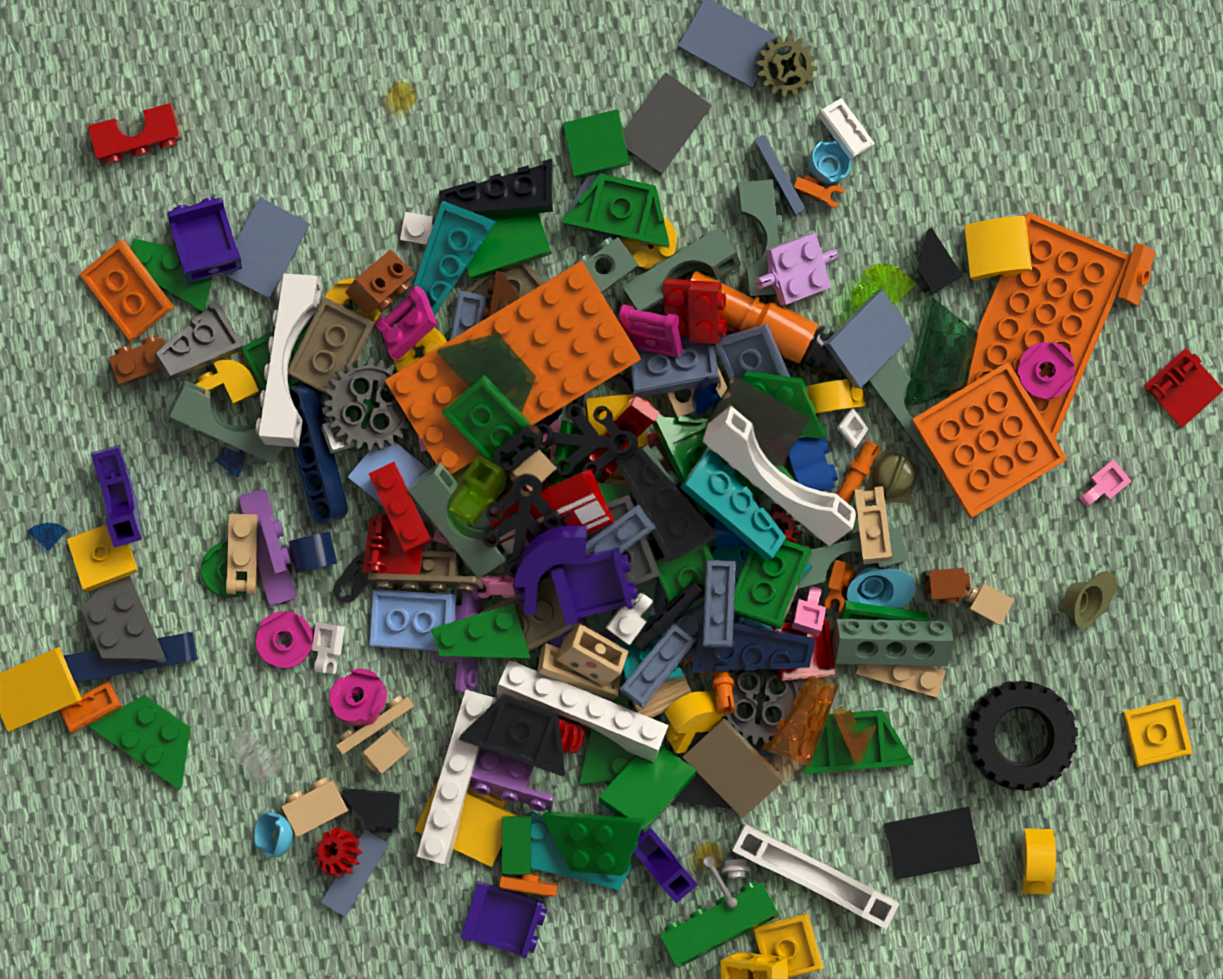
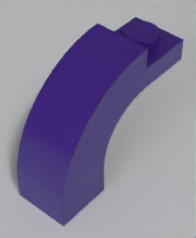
[91,445,142,547]
[514,526,587,615]
[618,816,698,903]

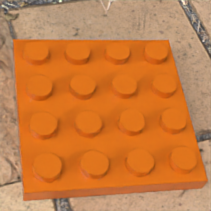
[910,361,1067,519]

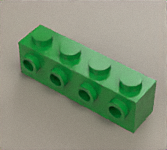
[660,881,779,968]

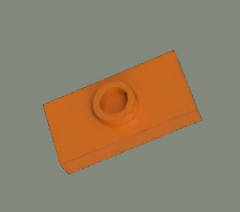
[1118,243,1156,306]
[60,681,123,734]
[499,873,558,897]

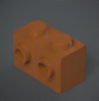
[345,249,415,317]
[109,335,167,386]
[924,568,971,604]

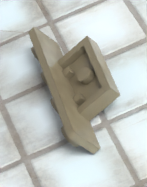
[367,551,484,593]

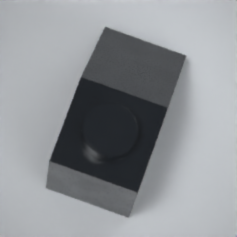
[915,227,963,296]
[342,788,401,833]

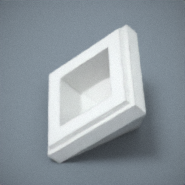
[837,408,869,448]

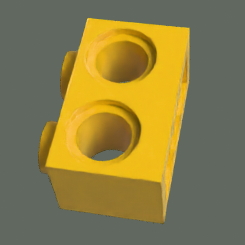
[720,951,788,979]

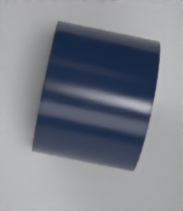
[288,532,338,573]

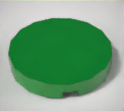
[201,542,258,598]

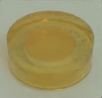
[388,82,417,111]
[695,841,723,870]

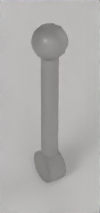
[703,856,737,908]

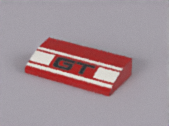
[488,469,614,566]

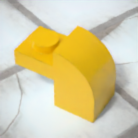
[195,360,261,405]
[806,379,866,414]
[665,691,723,753]
[1021,828,1056,895]

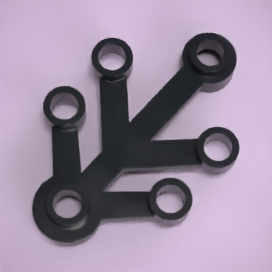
[536,403,638,480]
[482,473,561,578]

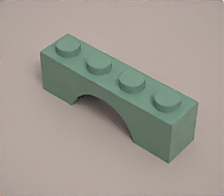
[738,179,783,298]
[622,227,741,315]
[864,356,937,469]
[169,379,283,465]
[408,462,508,579]
[798,523,908,589]

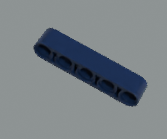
[289,385,348,524]
[64,632,198,683]

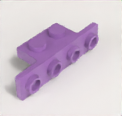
[239,489,297,605]
[434,584,485,692]
[469,748,554,811]

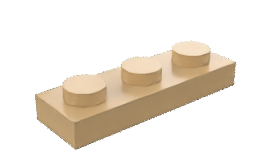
[537,643,621,700]
[855,664,946,698]
[336,695,415,755]

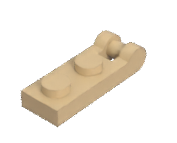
[854,486,892,564]
[226,514,258,595]

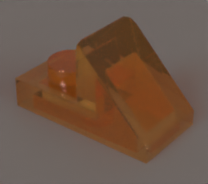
[832,706,877,765]

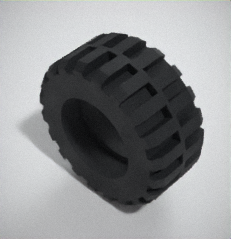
[965,680,1078,791]

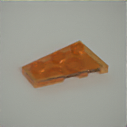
[762,675,839,766]

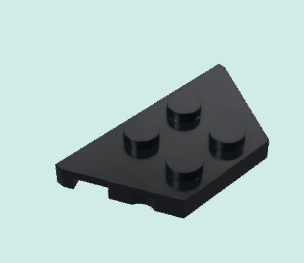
[459,693,565,777]

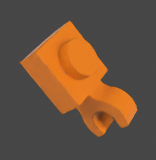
[794,175,845,208]
[824,560,855,612]

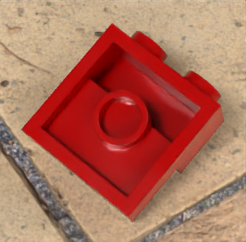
[663,278,727,344]

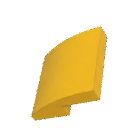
[964,216,1032,281]

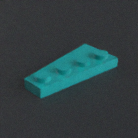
[410,201,496,317]
[681,447,786,561]
[529,810,633,890]

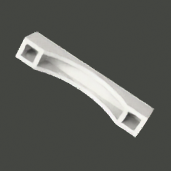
[256,273,323,447]
[703,406,857,546]
[496,660,669,762]
[417,690,497,864]
[731,823,899,930]

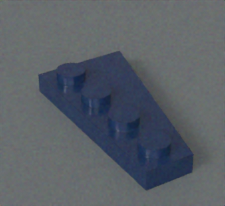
[690,615,816,673]

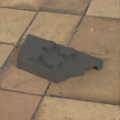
[81,576,167,662]

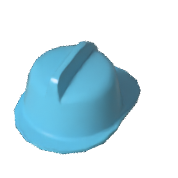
[847,567,916,608]

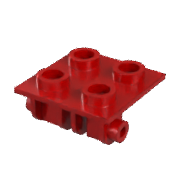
[1144,348,1223,428]
[363,514,426,575]

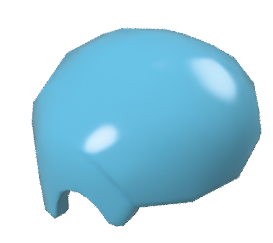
[808,141,851,184]
[254,812,293,858]

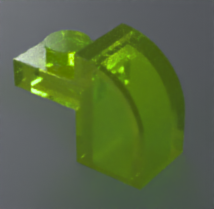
[850,263,916,310]
[449,454,504,527]

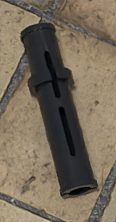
[633,579,705,651]

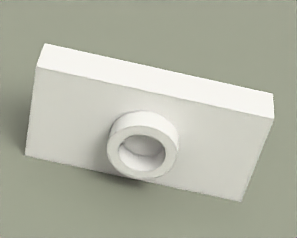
[817,98,875,160]

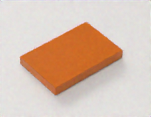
[79,239,175,342]

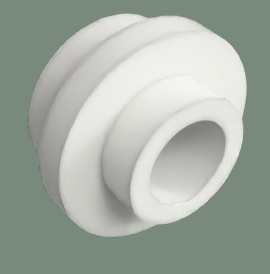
[722,859,751,879]

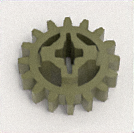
[755,35,818,97]

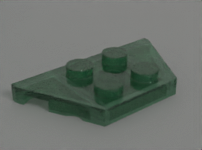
[904,297,978,406]
[437,333,536,413]

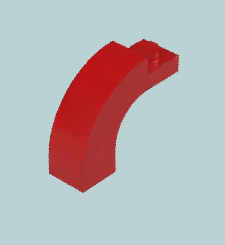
[579,396,660,483]

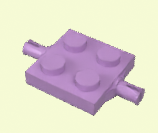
[755,233,839,305]

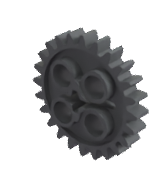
[322,358,410,452]
[714,668,807,746]

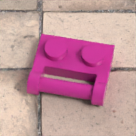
[376,286,437,360]
[619,305,683,358]

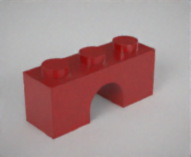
[88,103,182,165]
[368,462,433,555]

